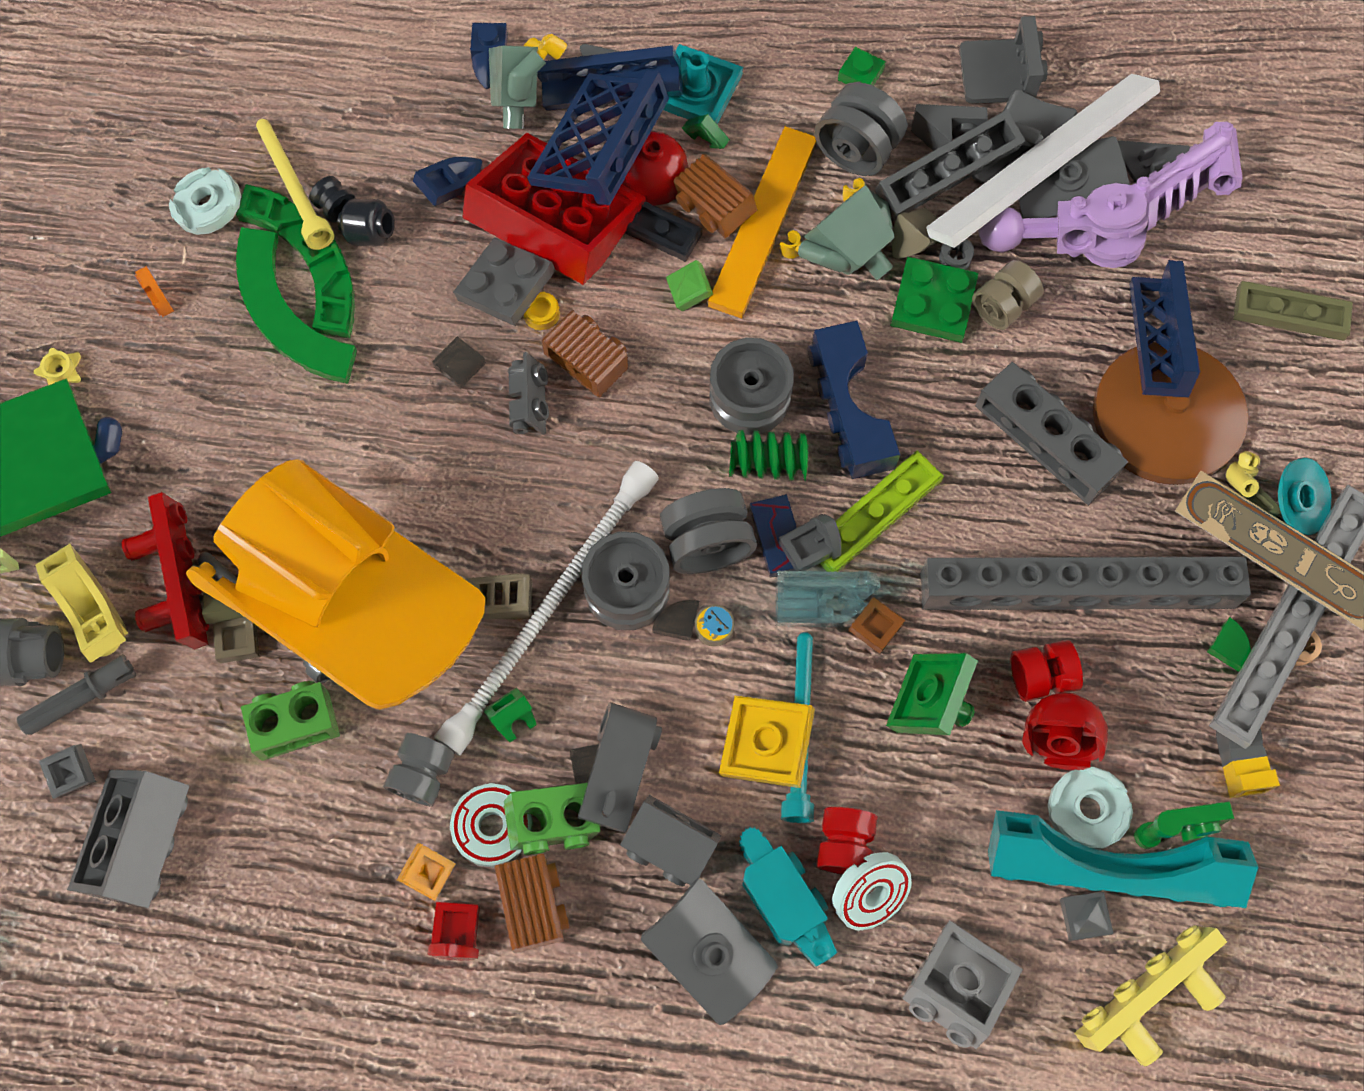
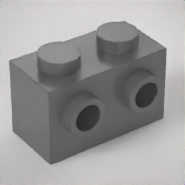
[620,795,721,887]

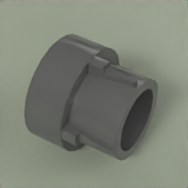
[0,618,64,687]

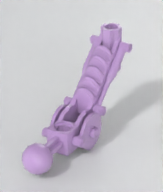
[978,122,1242,268]

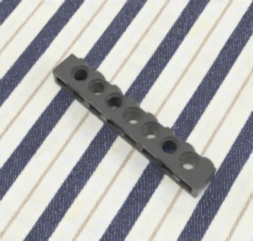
[920,557,1251,610]

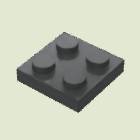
[453,237,556,326]

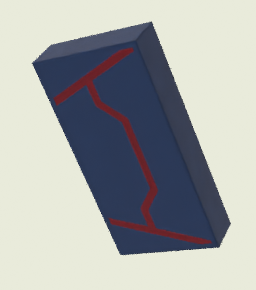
[749,494,797,578]

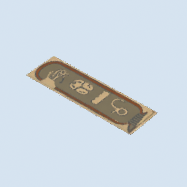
[1175,471,1364,631]

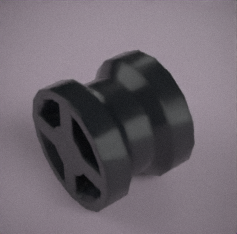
[309,176,356,222]

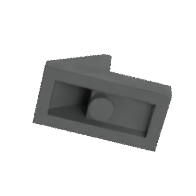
[911,104,988,151]

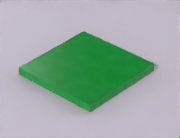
[0,378,111,537]

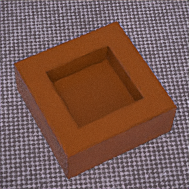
[849,597,905,654]

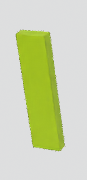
[819,450,944,577]

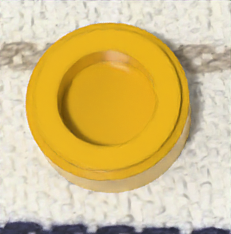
[523,292,560,330]

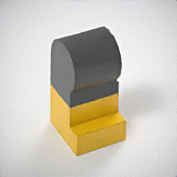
[1216,728,1280,798]

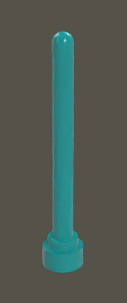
[781,632,814,824]

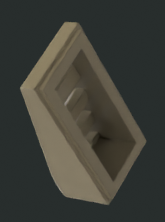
[465,574,532,619]

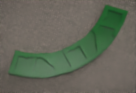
[236,184,355,339]
[236,227,357,384]

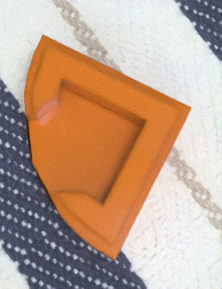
[135,266,174,317]

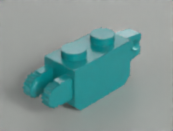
[739,827,837,967]

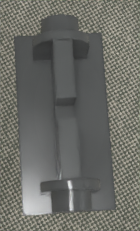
[508,352,549,435]

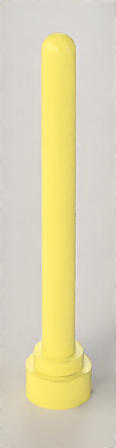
[256,119,335,250]

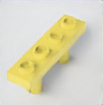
[1074,925,1227,1066]

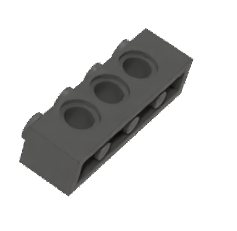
[875,109,1025,222]
[975,362,1128,506]

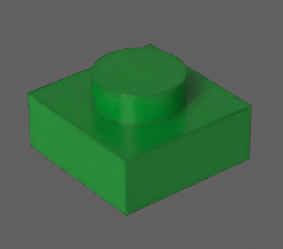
[838,47,886,86]

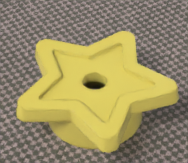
[33,348,81,385]

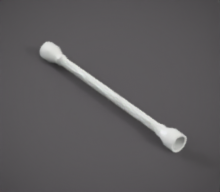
[433,461,659,756]

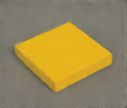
[719,695,815,788]

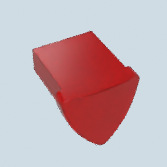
[427,902,480,961]

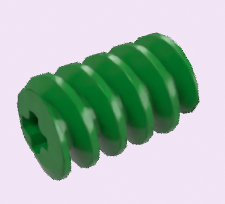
[729,430,808,482]

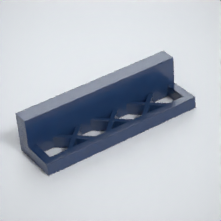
[537,45,683,111]
[1129,260,1200,398]

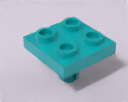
[663,44,743,125]

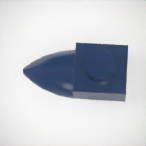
[470,23,508,89]
[413,157,483,207]

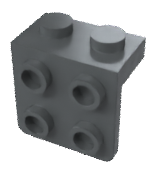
[959,16,1048,104]

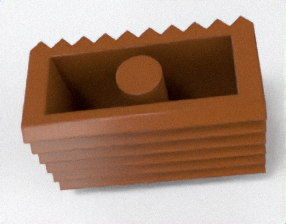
[673,154,758,238]
[542,310,628,398]
[495,854,570,953]

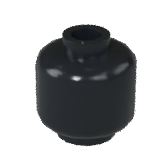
[337,199,395,247]

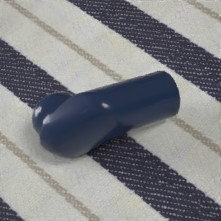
[94,417,122,464]

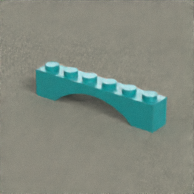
[988,810,1259,908]

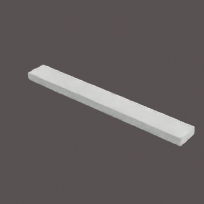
[926,74,1160,248]

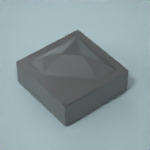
[39,744,96,799]
[1060,892,1114,942]

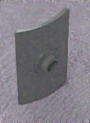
[972,89,1078,184]
[1009,136,1129,219]
[641,879,778,1025]

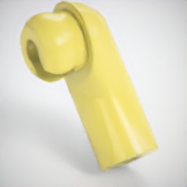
[1226,451,1261,497]

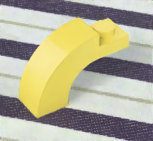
[35,544,128,663]

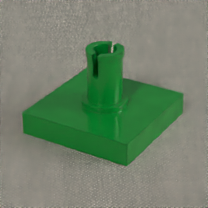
[886,653,978,735]

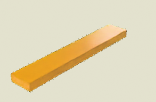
[708,126,817,319]

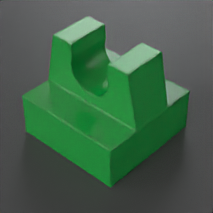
[483,687,537,742]

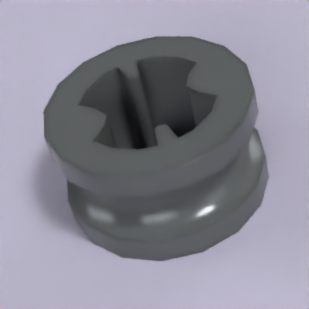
[939,239,974,270]

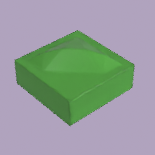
[666,260,713,312]

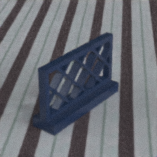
[527,70,669,205]

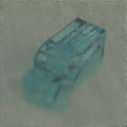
[775,571,880,627]

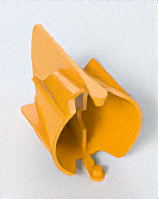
[186,459,485,710]

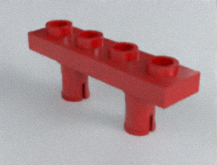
[121,492,209,650]

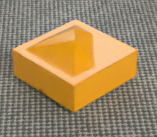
[397,843,456,901]

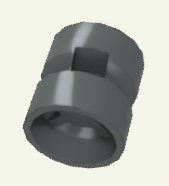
[383,733,455,807]

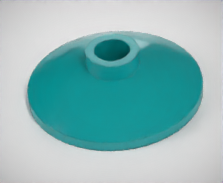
[1278,458,1332,535]

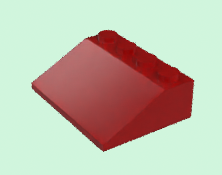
[462,132,646,285]

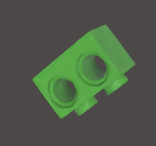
[241,681,340,761]
[503,783,601,855]

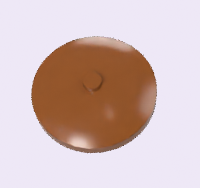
[1093,342,1248,485]

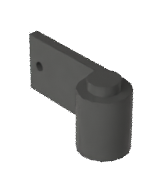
[577,702,662,833]

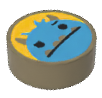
[695,605,734,646]

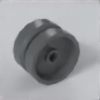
[814,82,908,176]
[709,337,794,435]
[660,488,757,574]
[582,532,670,630]

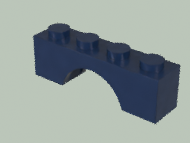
[807,320,900,479]

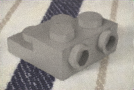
[902,920,1023,1049]

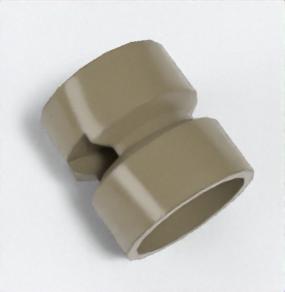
[972,260,1044,330]

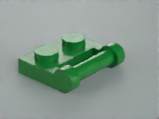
[1134,801,1234,849]

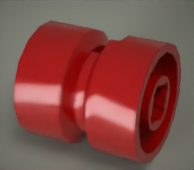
[1010,640,1083,702]
[817,807,878,875]

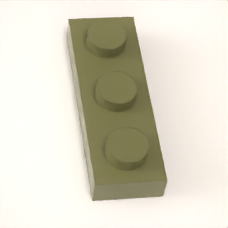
[1233,281,1353,341]

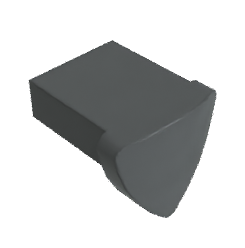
[778,514,841,575]

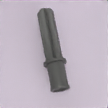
[16,654,136,735]

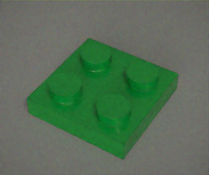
[890,257,979,343]

